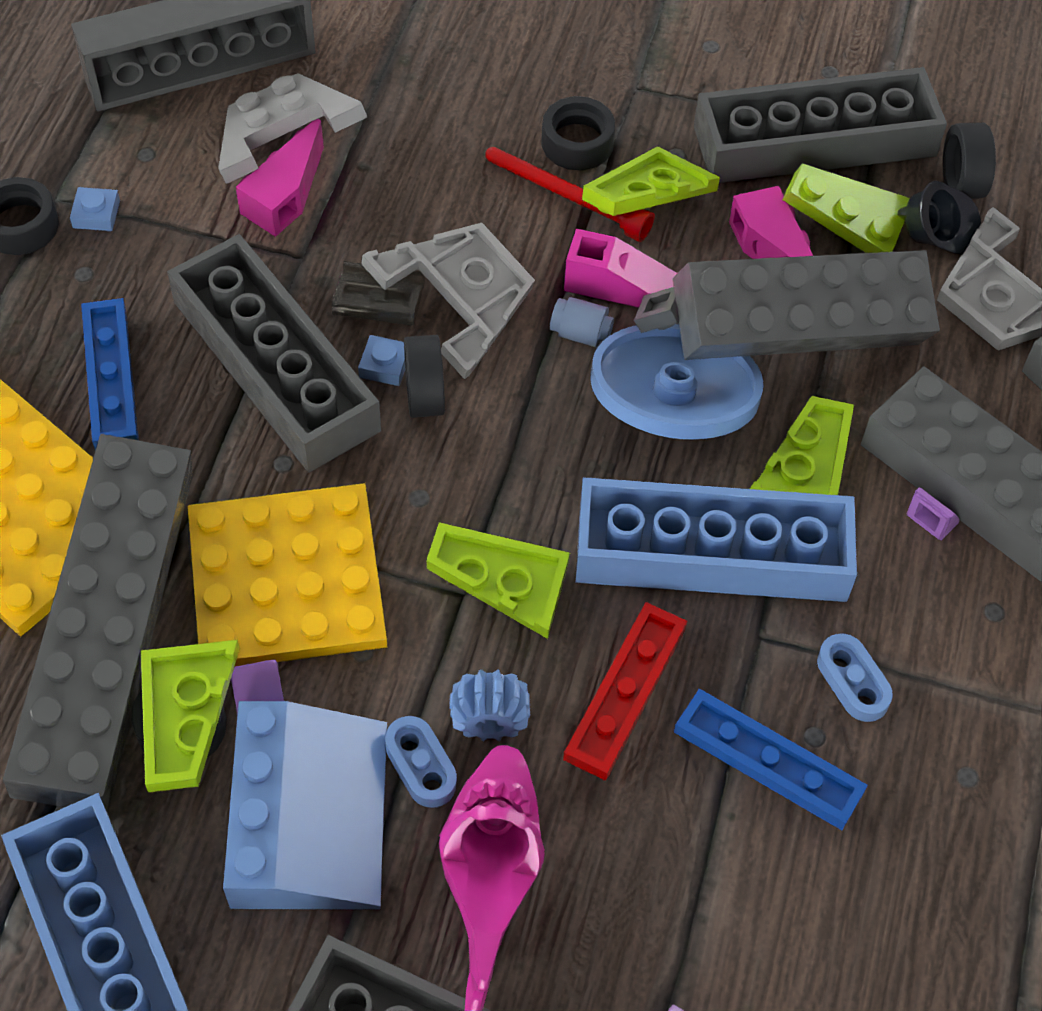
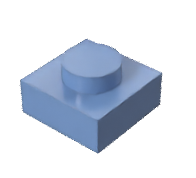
[70,187,120,231]
[358,335,405,386]

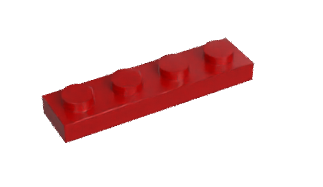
[563,602,687,781]

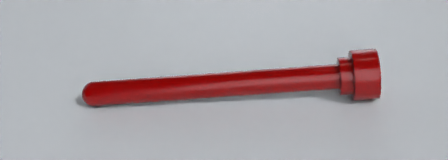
[485,147,655,242]

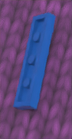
[81,298,139,451]
[674,689,868,830]

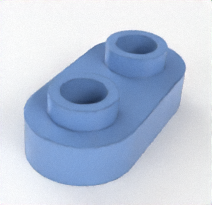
[817,634,893,722]
[385,716,457,808]

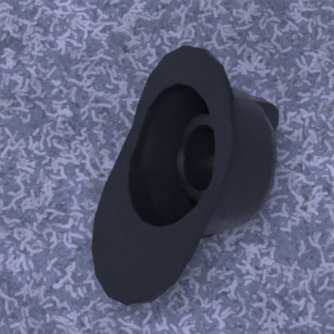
[897,180,981,255]

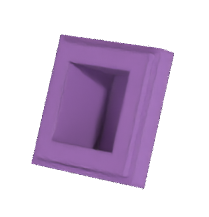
[906,487,960,540]
[231,660,284,715]

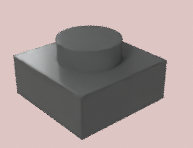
[634,287,679,333]

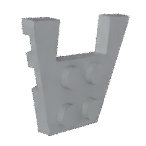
[218,73,367,184]
[937,207,1042,351]
[361,223,535,379]

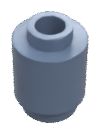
[550,297,614,348]

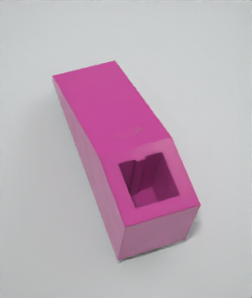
[236,119,324,237]
[729,186,813,259]
[564,229,677,307]

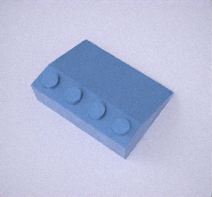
[223,701,387,909]

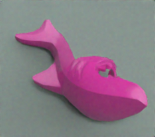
[438,745,545,1011]

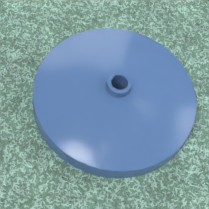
[590,324,763,439]

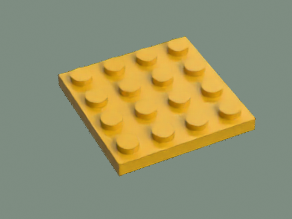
[188,483,388,667]

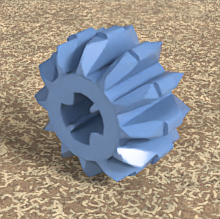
[450,669,530,741]

